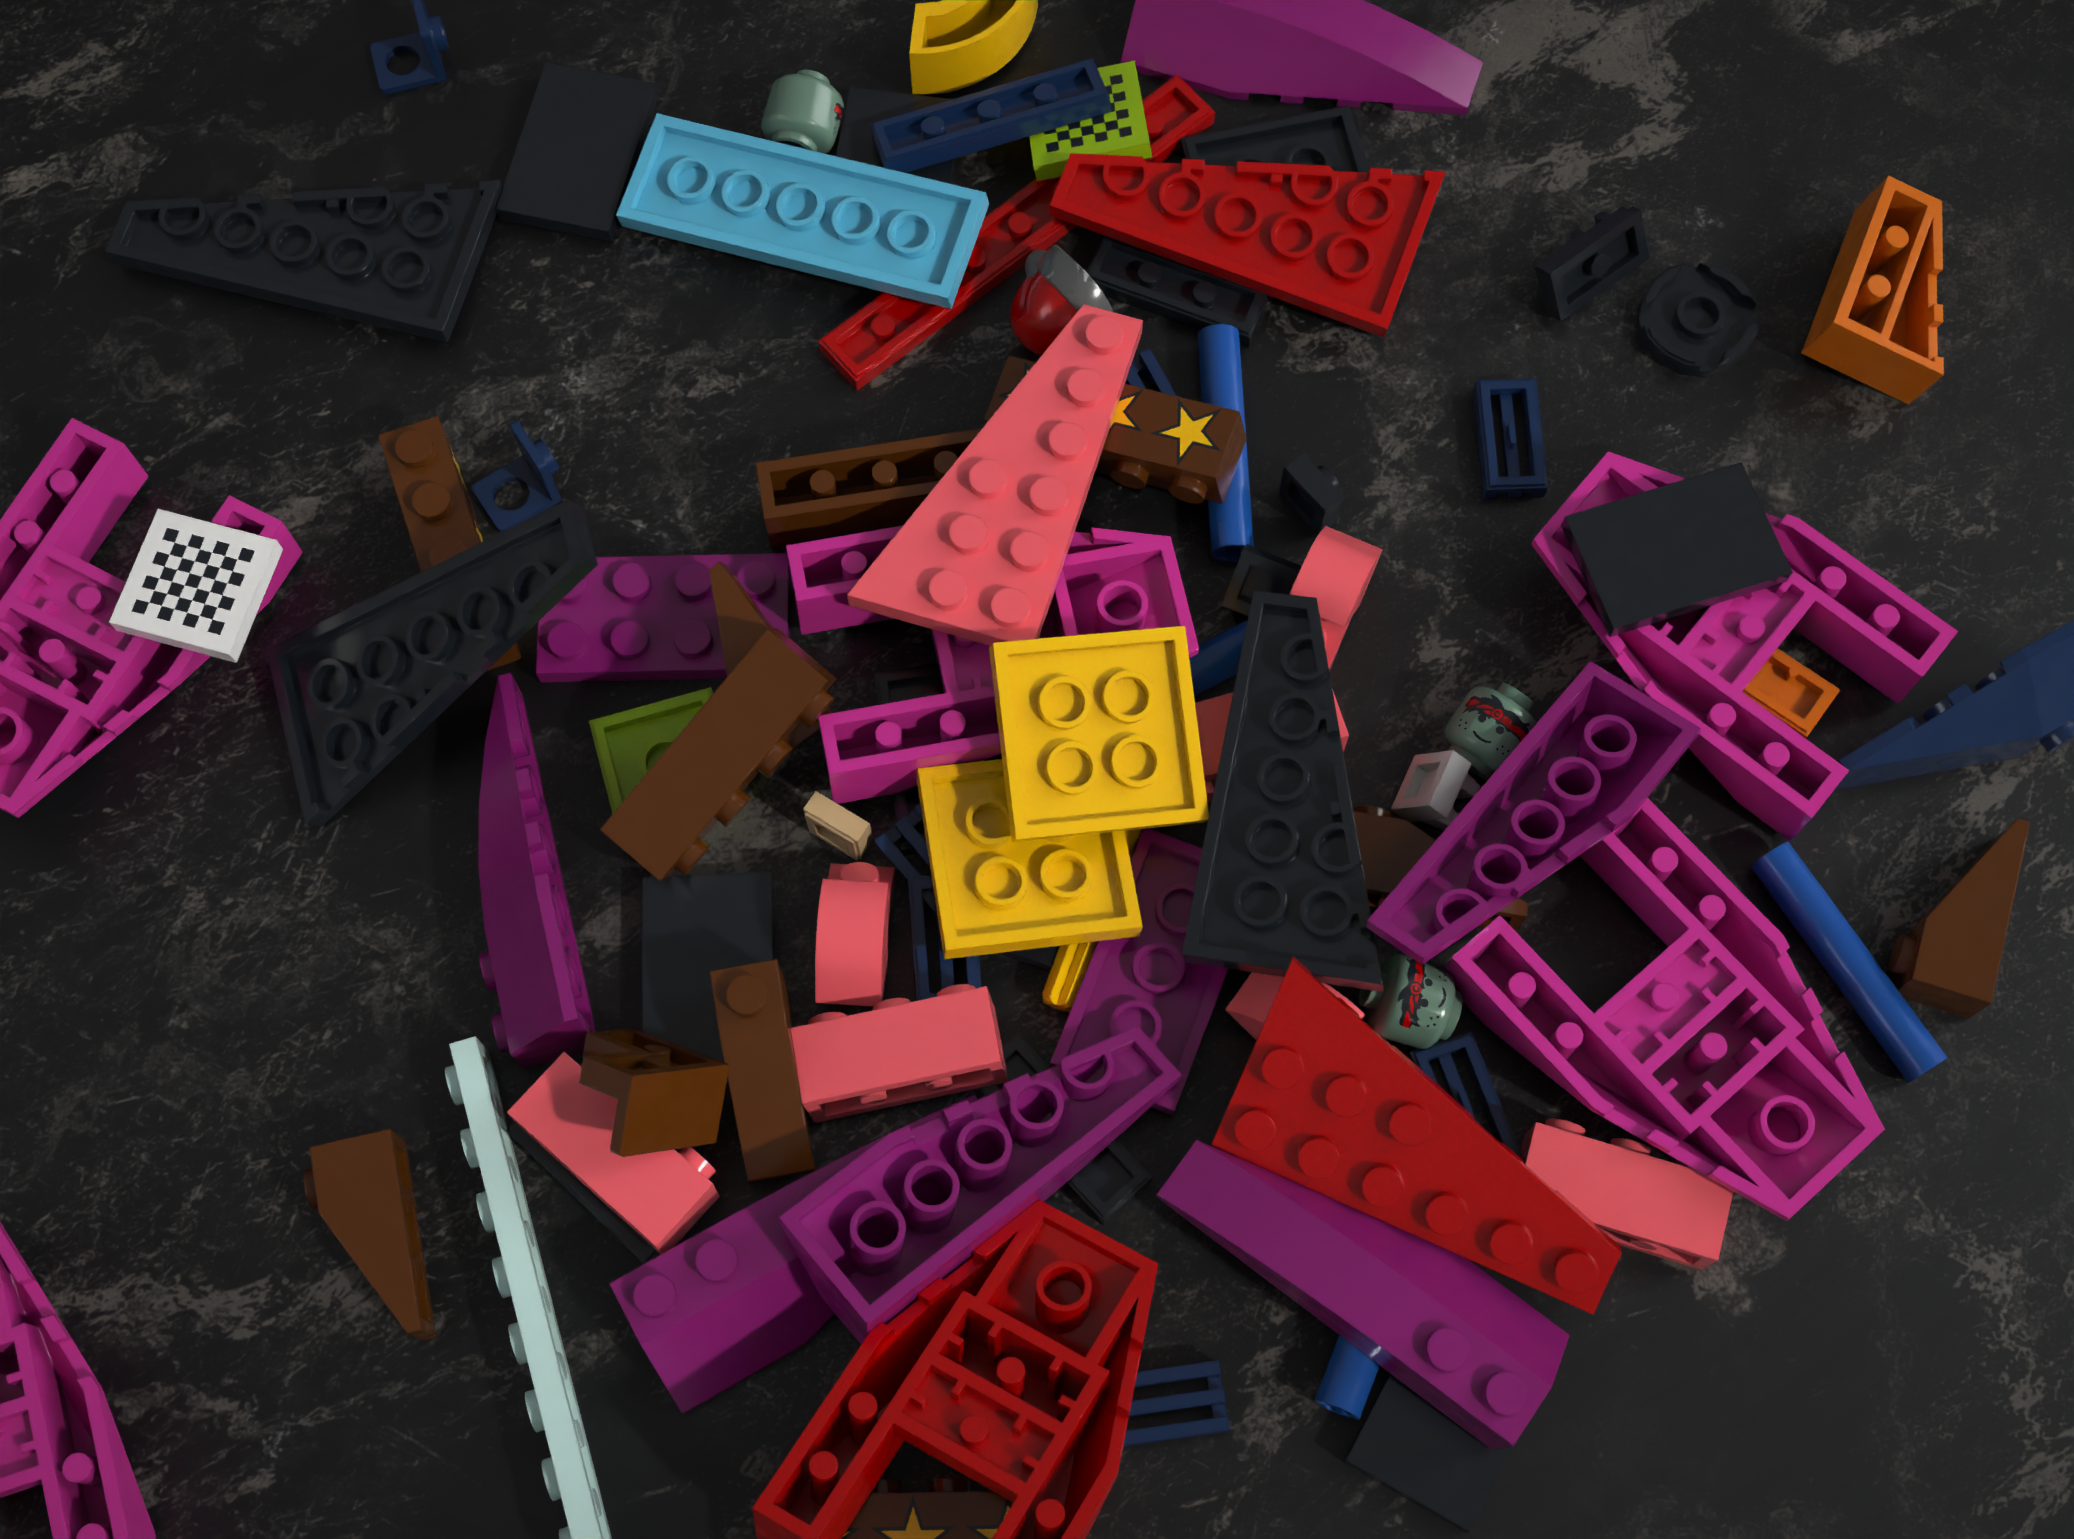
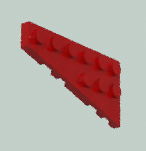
[1049,153,1446,338]
[1211,956,1622,1315]

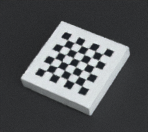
[109,509,283,663]

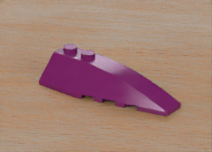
[1121,0,1483,115]
[1366,661,1701,965]
[478,673,596,1069]
[779,1026,1182,1345]
[609,1094,978,1415]
[1156,1140,1570,1450]

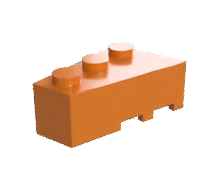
[1801,175,1944,405]

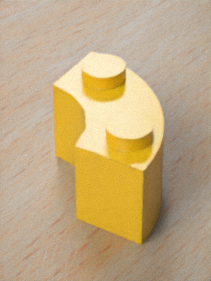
[909,0,1038,95]

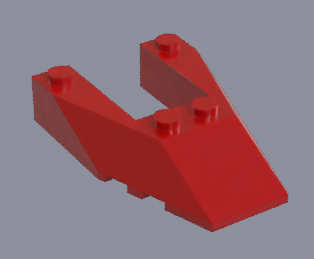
[752,1199,1158,1539]

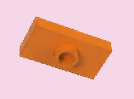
[1743,648,1840,738]

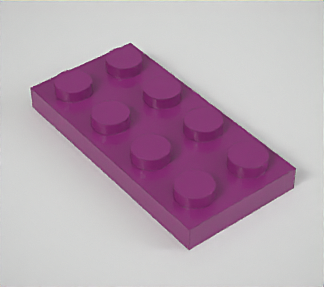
[536,553,791,683]
[1050,828,1229,1116]

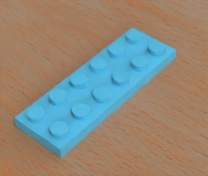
[616,113,989,309]

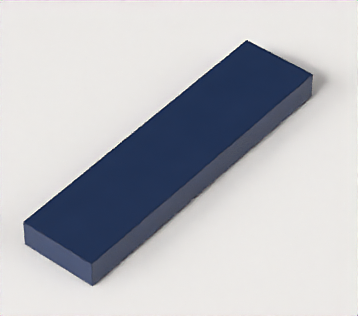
[869,58,1112,173]

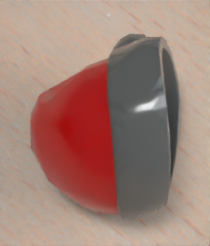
[1009,244,1113,357]

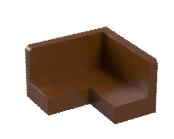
[579,1028,730,1157]

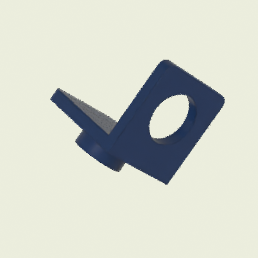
[370,0,449,95]
[472,420,562,533]

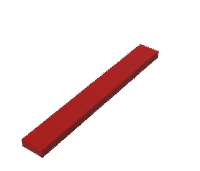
[818,74,1215,391]

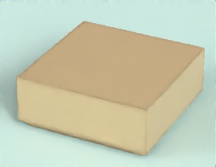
[803,791,874,861]

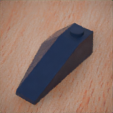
[1834,620,2074,790]

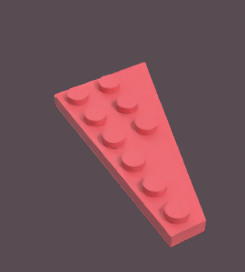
[847,304,1143,646]

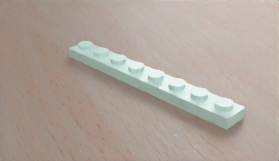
[445,1036,612,1539]

